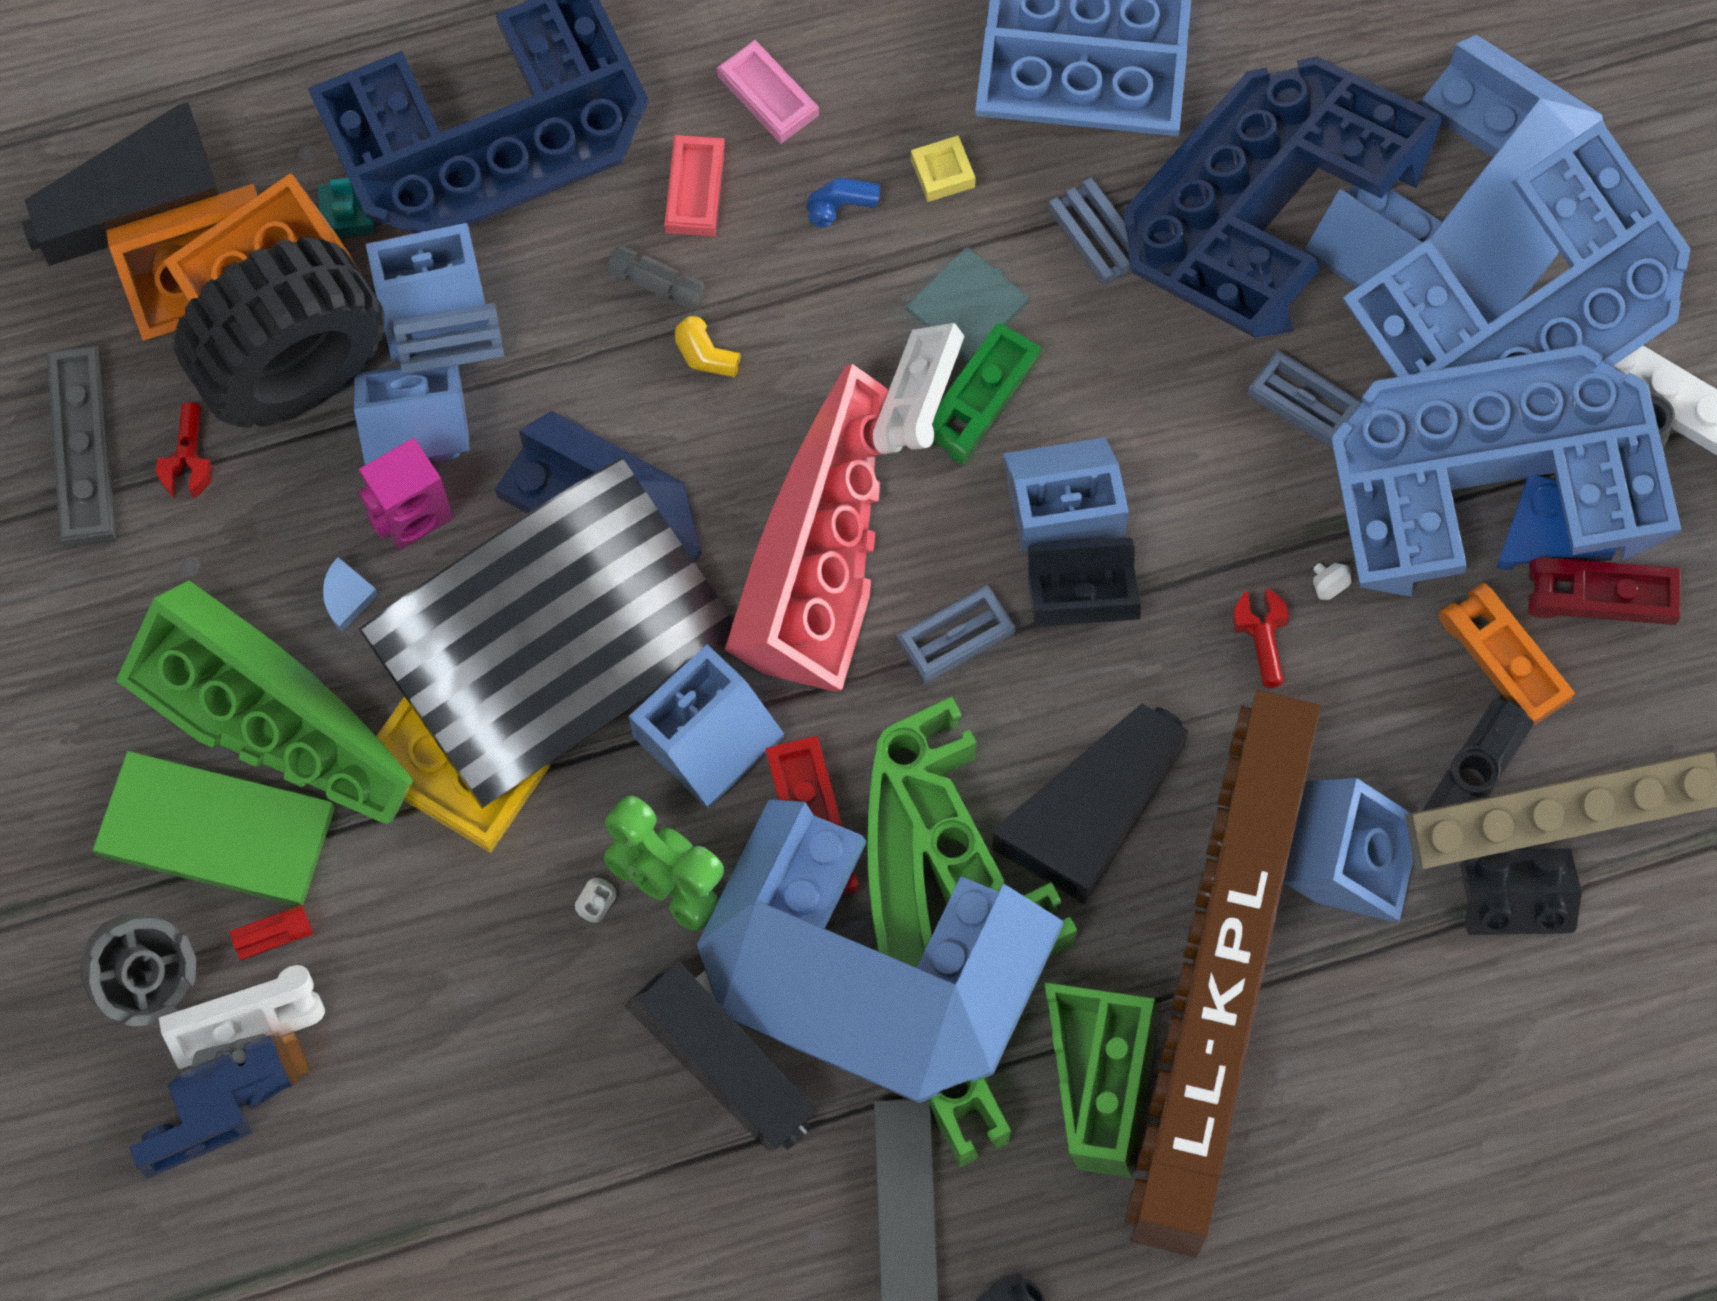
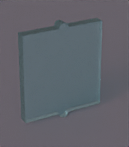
[906,247,1029,362]

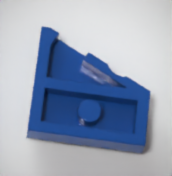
[1496,475,1616,570]

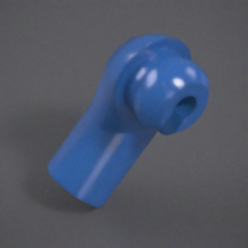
[806,177,880,227]

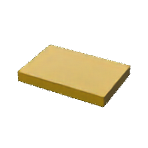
[376,697,550,853]

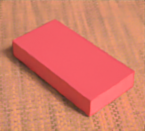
[664,135,725,237]

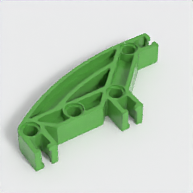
[867,697,1077,1168]

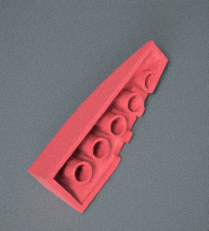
[725,364,888,692]

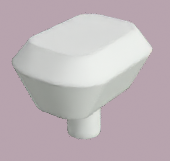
[1313,563,1351,600]
[575,878,616,923]

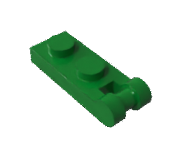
[930,322,1041,466]

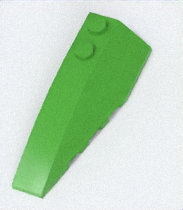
[116,580,414,825]

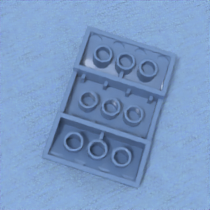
[975,0,1191,136]

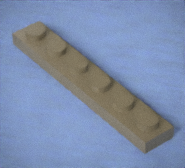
[1405,752,1717,869]

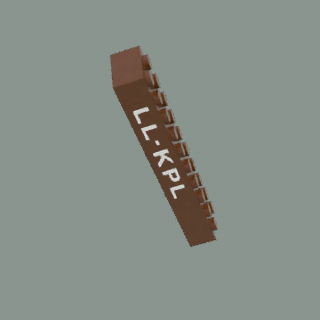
[1124,690,1321,1258]

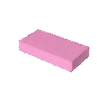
[717,40,819,144]

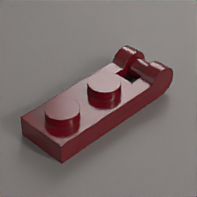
[1528,557,1681,625]

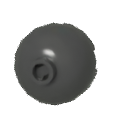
[80,913,196,1027]

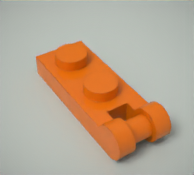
[1438,583,1575,726]

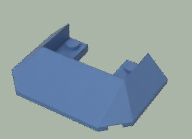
[1304,35,1604,324]
[1342,121,1691,377]
[1331,345,1681,597]
[697,799,1064,1103]

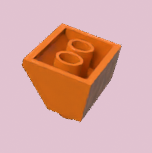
[163,173,361,302]
[106,184,258,341]

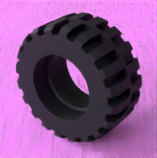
[174,237,385,428]

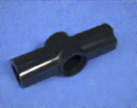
[1422,698,1534,811]

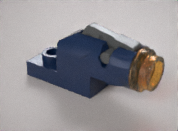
[129,1031,311,1179]

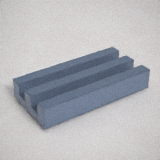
[1048,177,1132,286]
[392,303,505,375]
[1247,349,1361,449]
[897,585,1015,684]

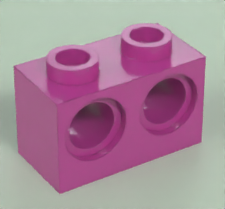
[358,437,453,551]

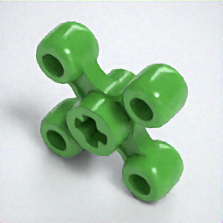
[603,795,724,932]

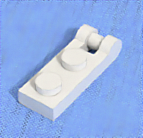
[873,323,964,454]
[159,965,325,1069]

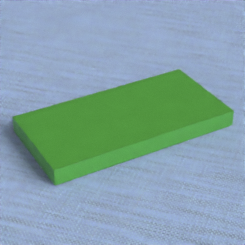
[93,751,335,906]

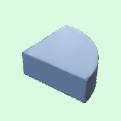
[323,557,378,633]

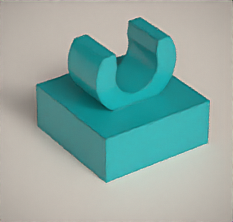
[317,178,374,238]

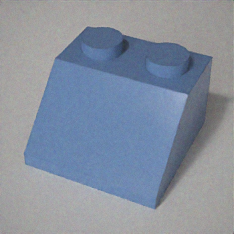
[354,365,469,465]
[1283,778,1413,922]

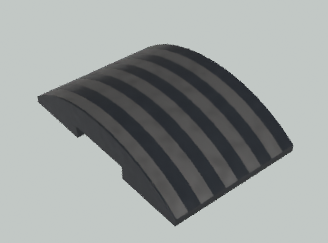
[358,457,734,809]

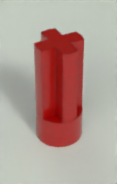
[229,904,313,962]

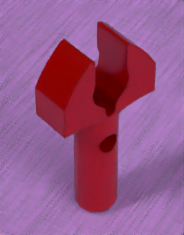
[156,402,213,499]
[1232,588,1289,689]

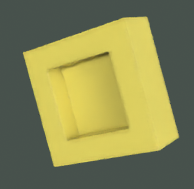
[911,135,976,202]

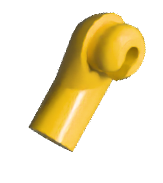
[675,316,741,378]

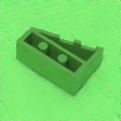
[1044,982,1161,1178]

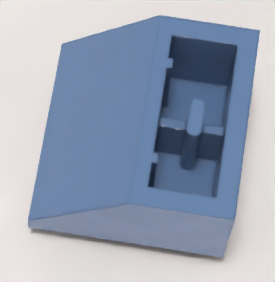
[366,223,491,362]
[1003,437,1129,553]
[629,644,785,809]

